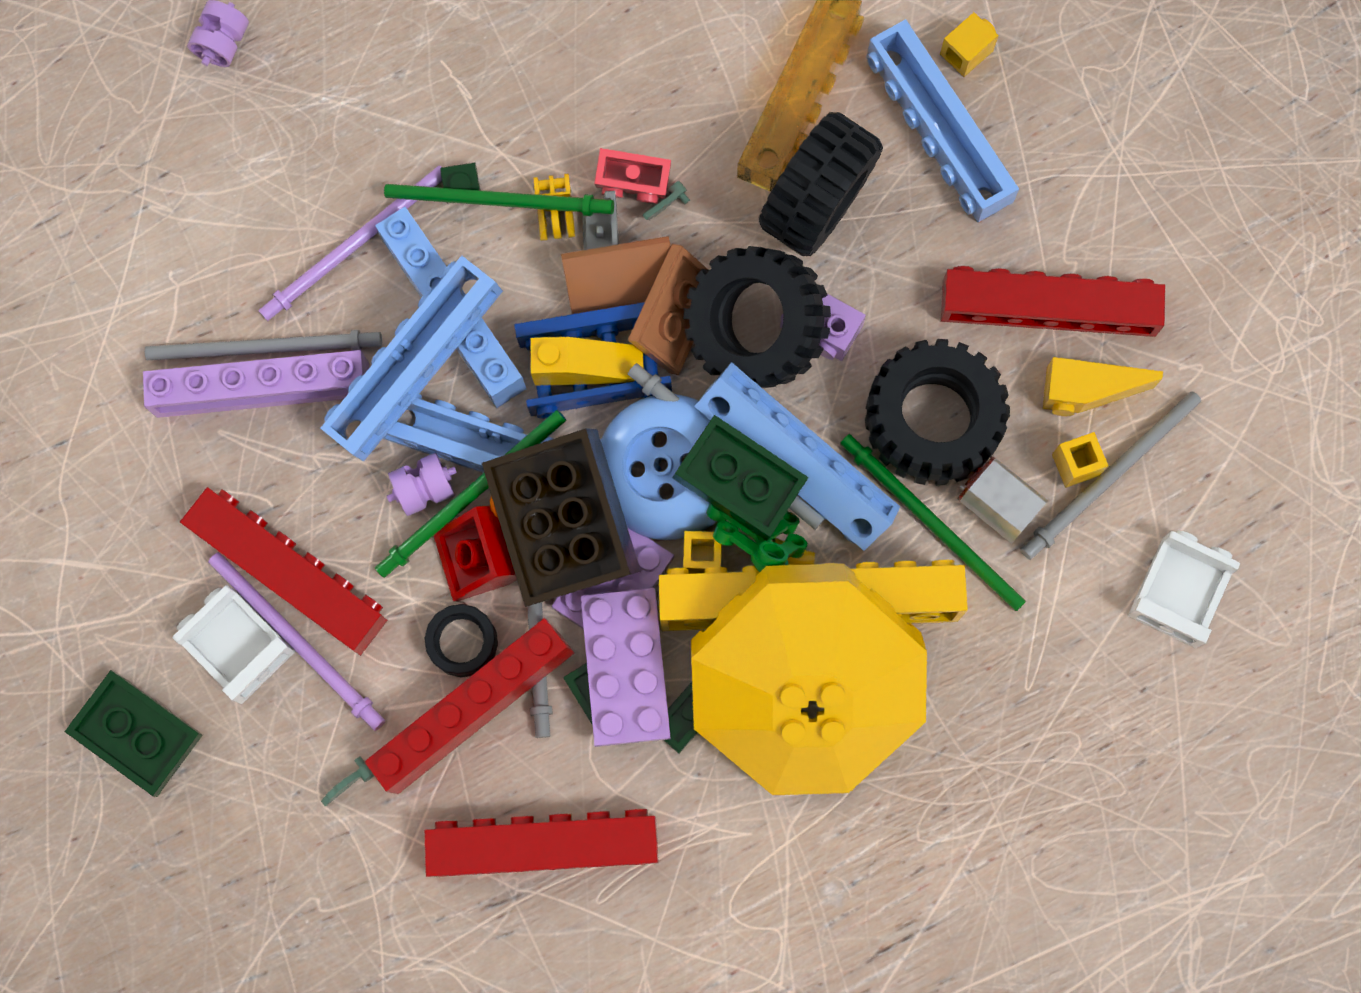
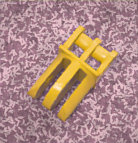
[533,173,575,241]

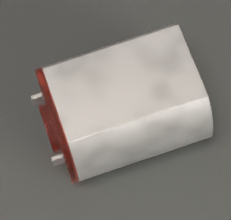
[957,456,1048,544]

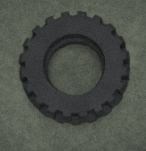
[759,112,883,256]
[683,246,831,388]
[865,339,1010,486]

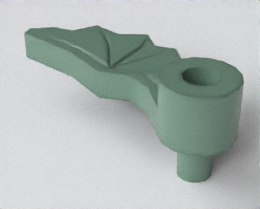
[643,181,690,220]
[321,756,374,806]

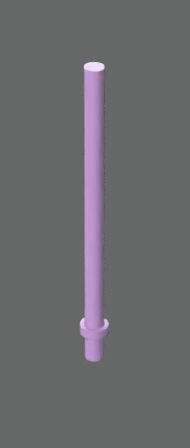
[258,165,442,321]
[208,552,386,731]

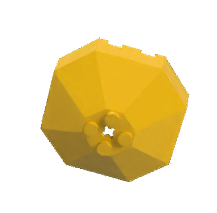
[691,563,927,795]

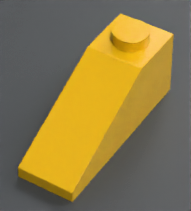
[531,337,644,386]
[1042,357,1163,416]

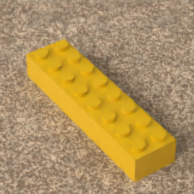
[659,560,968,631]

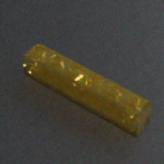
[737,0,864,192]

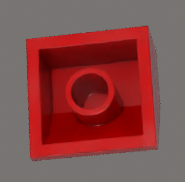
[434,505,517,602]

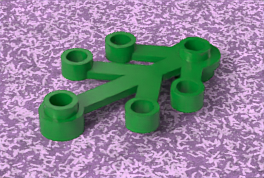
[706,504,808,572]

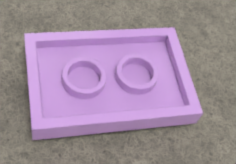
[551,529,675,629]

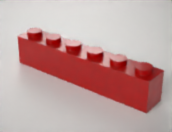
[941,266,1165,337]
[180,487,388,656]
[364,618,575,794]
[424,809,659,877]

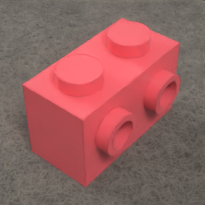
[594,148,671,204]

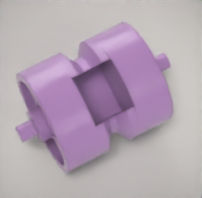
[187,0,249,67]
[387,452,457,516]

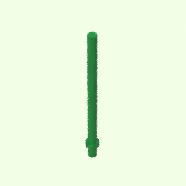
[384,184,614,217]
[375,410,567,578]
[840,433,1026,611]

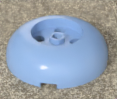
[601,394,716,540]

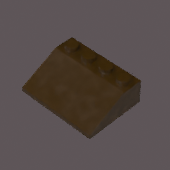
[482,428,641,607]

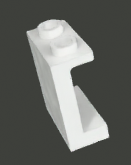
[1128,530,1240,648]
[172,585,296,704]

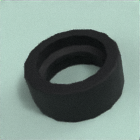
[424,604,498,678]

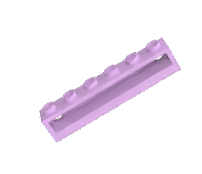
[143,350,369,418]

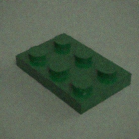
[672,415,809,541]
[64,670,203,797]

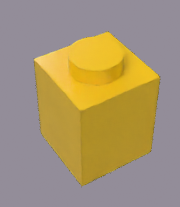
[940,12,999,77]
[1052,432,1108,488]
[683,531,722,574]

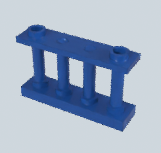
[514,302,672,419]

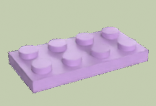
[581,588,671,747]

